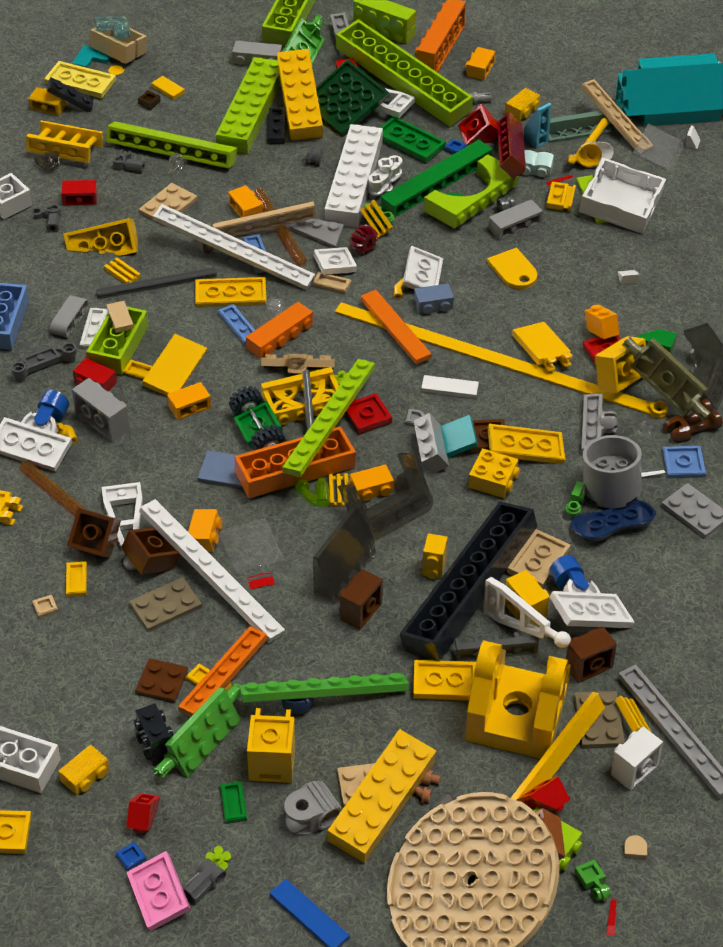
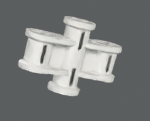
[369,155,402,196]

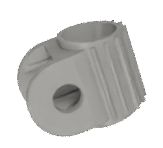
[284,780,342,836]

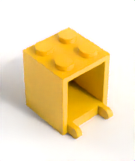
[247,708,295,783]

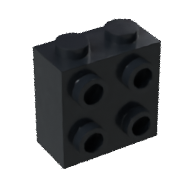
[133,703,174,766]

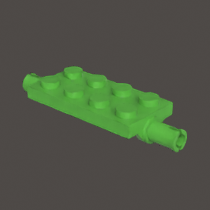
[283,15,325,64]
[153,683,241,780]

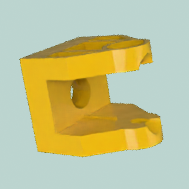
[465,640,571,759]

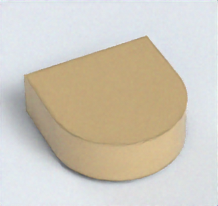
[624,835,647,859]

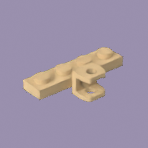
[261,354,335,373]

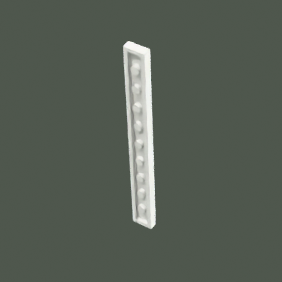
[153,204,315,290]
[139,499,285,643]

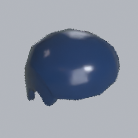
[281,698,314,715]

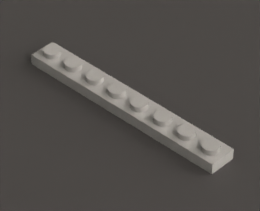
[618,665,723,799]

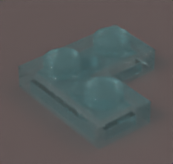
[95,16,131,39]

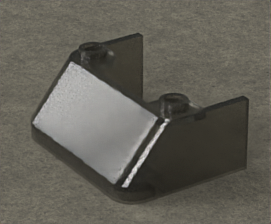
[683,323,723,409]
[337,453,433,537]

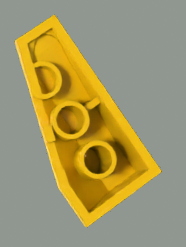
[63,218,138,256]

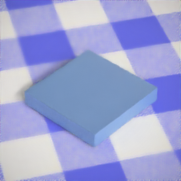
[662,446,706,478]

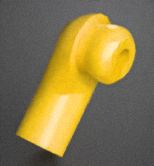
[394,278,409,299]
[57,423,78,444]

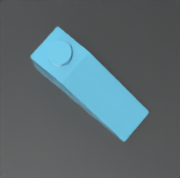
[523,103,552,149]

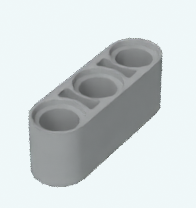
[50,295,89,338]

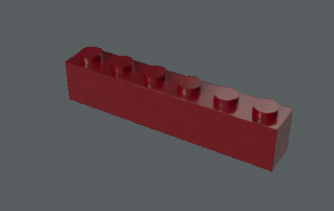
[497,112,526,179]

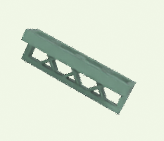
[549,111,612,143]

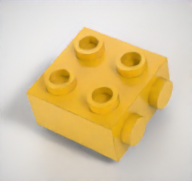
[468,448,520,498]

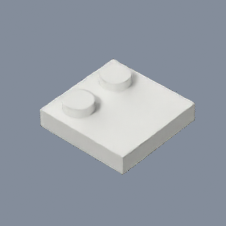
[313,247,357,275]

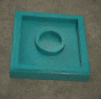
[441,415,478,458]

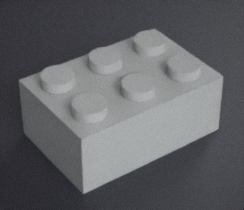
[72,378,129,442]

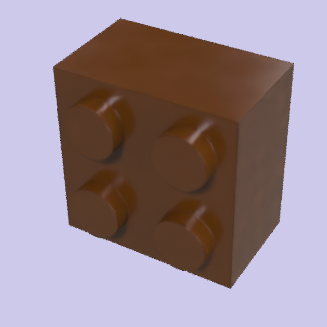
[67,508,122,557]
[121,527,180,575]
[339,569,383,630]
[566,626,617,683]

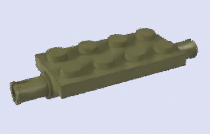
[622,337,711,421]

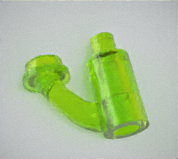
[295,478,330,507]

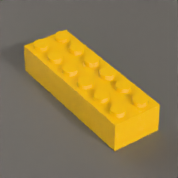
[277,49,323,140]
[327,729,436,863]

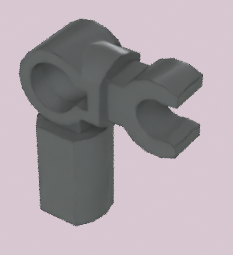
[113,149,145,173]
[33,204,62,232]

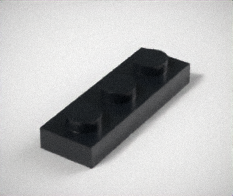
[47,77,93,112]
[268,107,285,143]

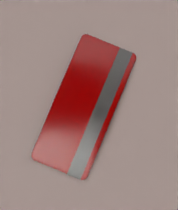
[247,572,275,590]

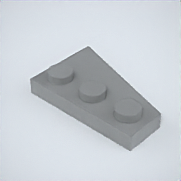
[290,219,344,248]

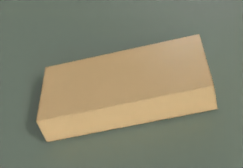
[312,272,351,294]
[107,301,134,333]

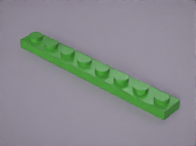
[239,673,409,702]

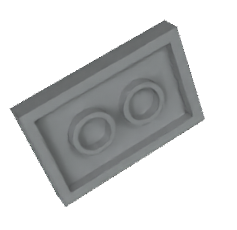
[661,483,723,539]

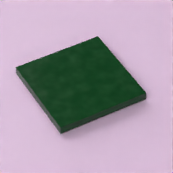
[316,59,390,137]

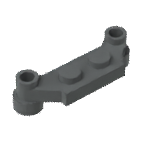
[11,342,77,382]

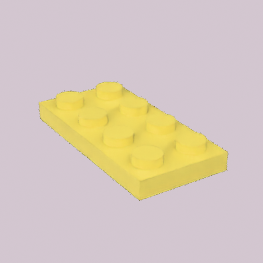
[44,61,116,98]

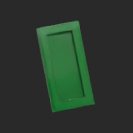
[220,781,247,824]

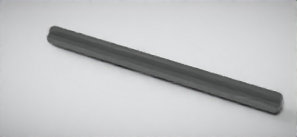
[96,267,217,299]

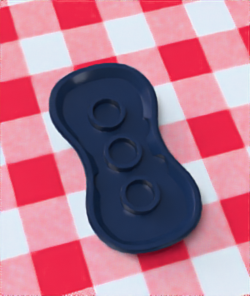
[571,499,656,542]

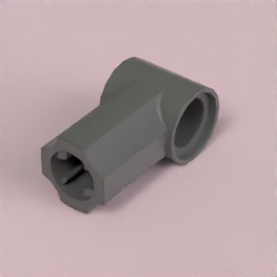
[182,858,226,904]

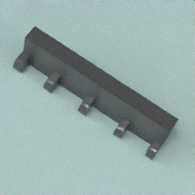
[455,632,539,661]

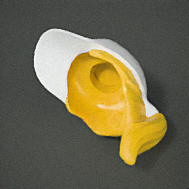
[568,142,614,168]

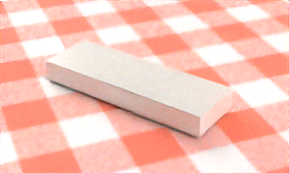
[79,308,108,349]
[421,375,479,399]

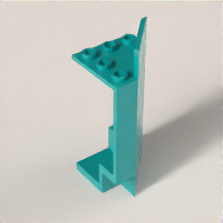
[615,53,723,127]

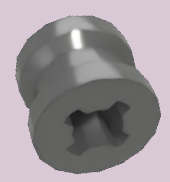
[306,148,323,165]
[496,196,515,212]

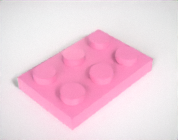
[127,851,191,931]

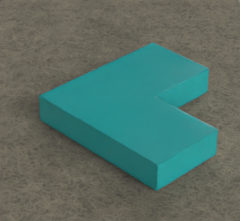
[72,45,111,68]

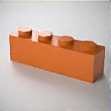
[246,302,313,359]

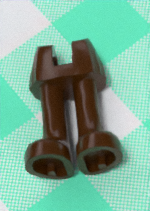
[663,398,723,442]

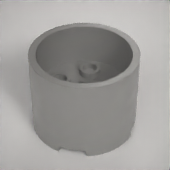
[583,435,642,508]

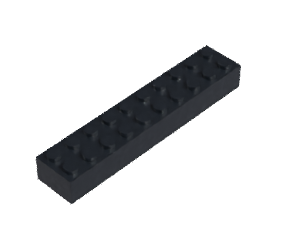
[400,501,538,661]

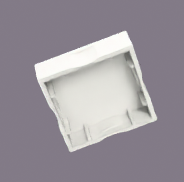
[578,158,666,234]

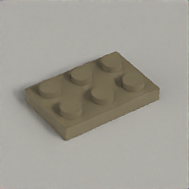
[129,577,202,632]
[574,691,625,748]

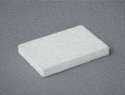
[402,246,443,289]

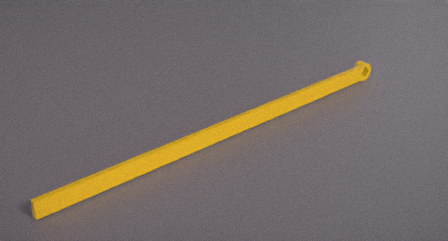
[335,302,669,419]

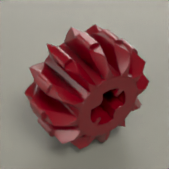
[349,224,379,254]

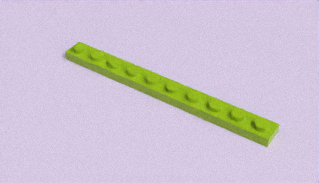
[282,359,375,477]

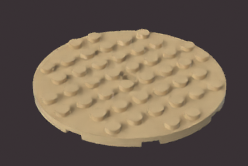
[387,792,559,947]

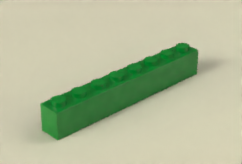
[380,140,492,218]

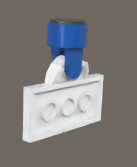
[0,390,73,472]
[549,555,635,628]

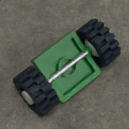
[229,386,287,451]

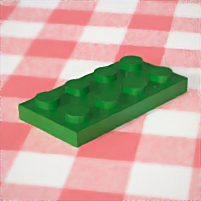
[379,116,446,163]

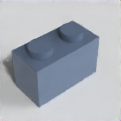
[414,283,454,314]

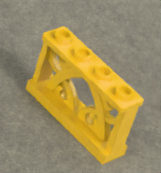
[261,367,339,425]

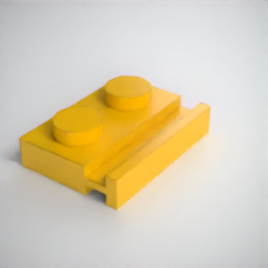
[546,182,576,212]

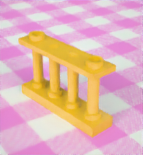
[26,120,103,163]

